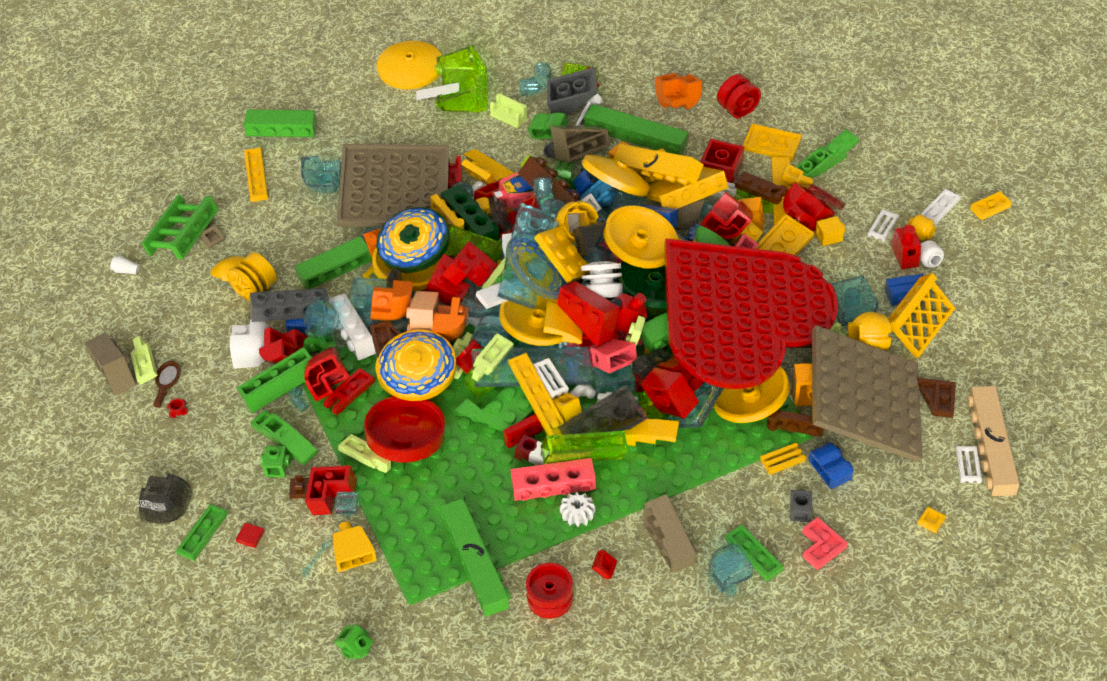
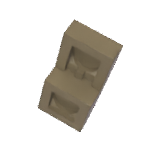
[199,222,225,248]

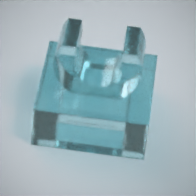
[335,492,358,516]

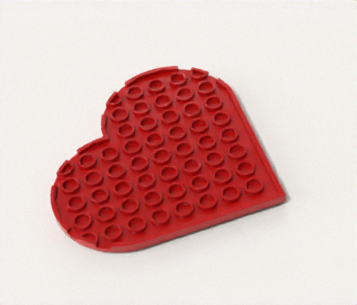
[664,238,838,389]

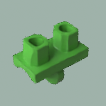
[303,327,336,353]

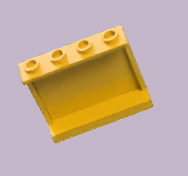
[635,167,729,209]

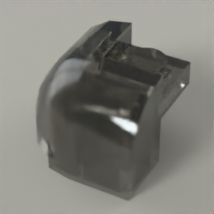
[139,473,193,524]

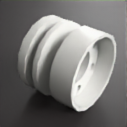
[581,261,623,298]

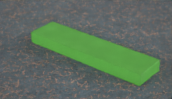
[554,159,575,179]

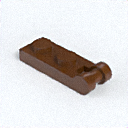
[735,171,788,205]
[767,410,823,437]

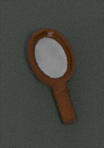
[153,361,181,408]

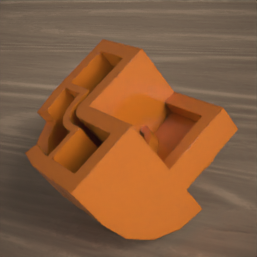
[655,73,702,110]
[370,280,413,321]
[432,297,469,342]

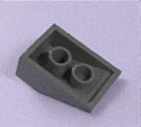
[547,67,597,115]

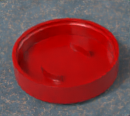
[364,396,445,463]

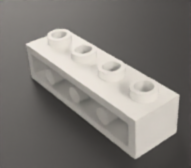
[328,293,376,360]

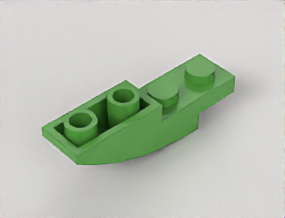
[796,129,859,178]
[250,410,318,465]

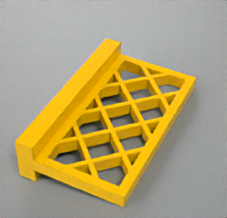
[888,273,955,358]

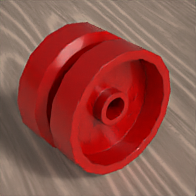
[717,74,761,119]
[526,562,574,619]

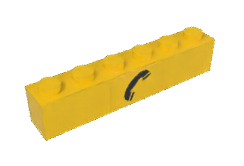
[613,144,704,186]

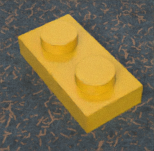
[970,191,1012,221]

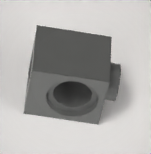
[790,489,812,522]

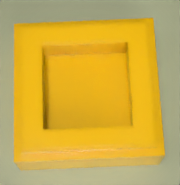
[917,506,946,533]

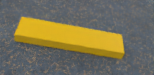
[244,147,268,202]

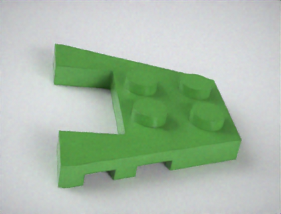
[455,360,535,432]

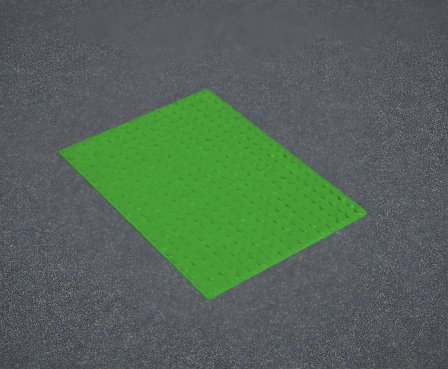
[302,255,815,605]

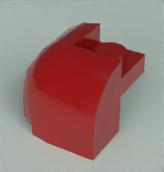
[783,182,836,231]
[700,191,753,239]
[259,327,308,365]
[304,346,350,401]

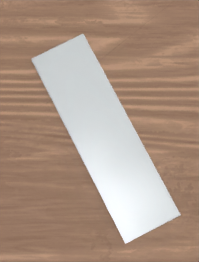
[416,82,459,100]

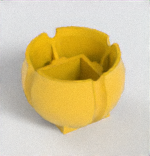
[556,201,599,244]
[848,312,892,351]

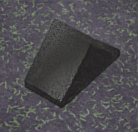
[573,221,607,258]

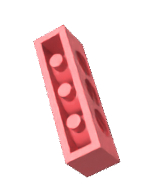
[510,458,596,501]

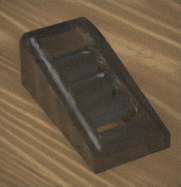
[632,348,672,379]

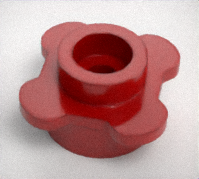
[167,399,188,418]

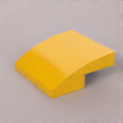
[543,301,583,344]

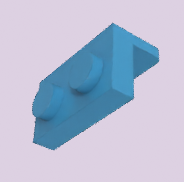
[580,179,618,214]

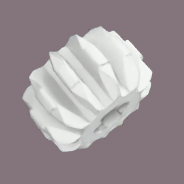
[560,492,595,527]

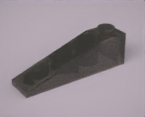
[558,385,648,445]

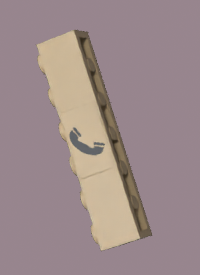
[967,386,1019,496]

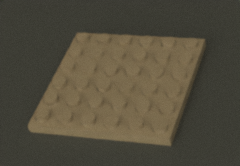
[337,144,449,227]
[812,325,923,461]

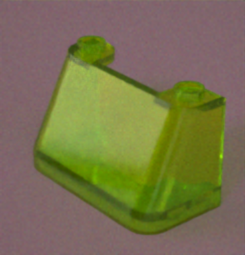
[435,45,488,113]

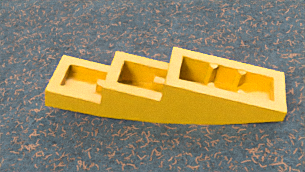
[596,419,679,446]

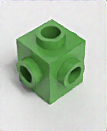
[261,445,291,478]
[334,624,374,659]

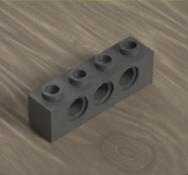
[249,288,329,322]

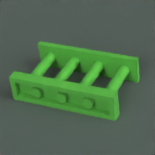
[141,194,219,259]

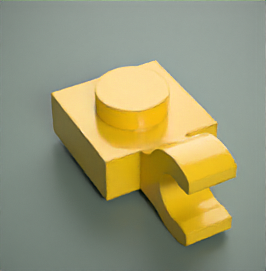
[781,164,814,189]

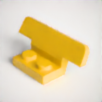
[461,149,514,185]

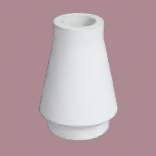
[110,255,140,275]

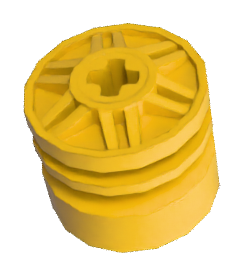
[227,252,277,301]

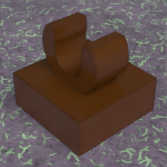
[289,475,309,499]

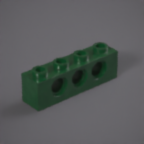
[441,185,500,249]

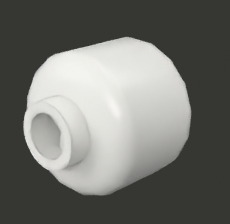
[920,240,944,268]

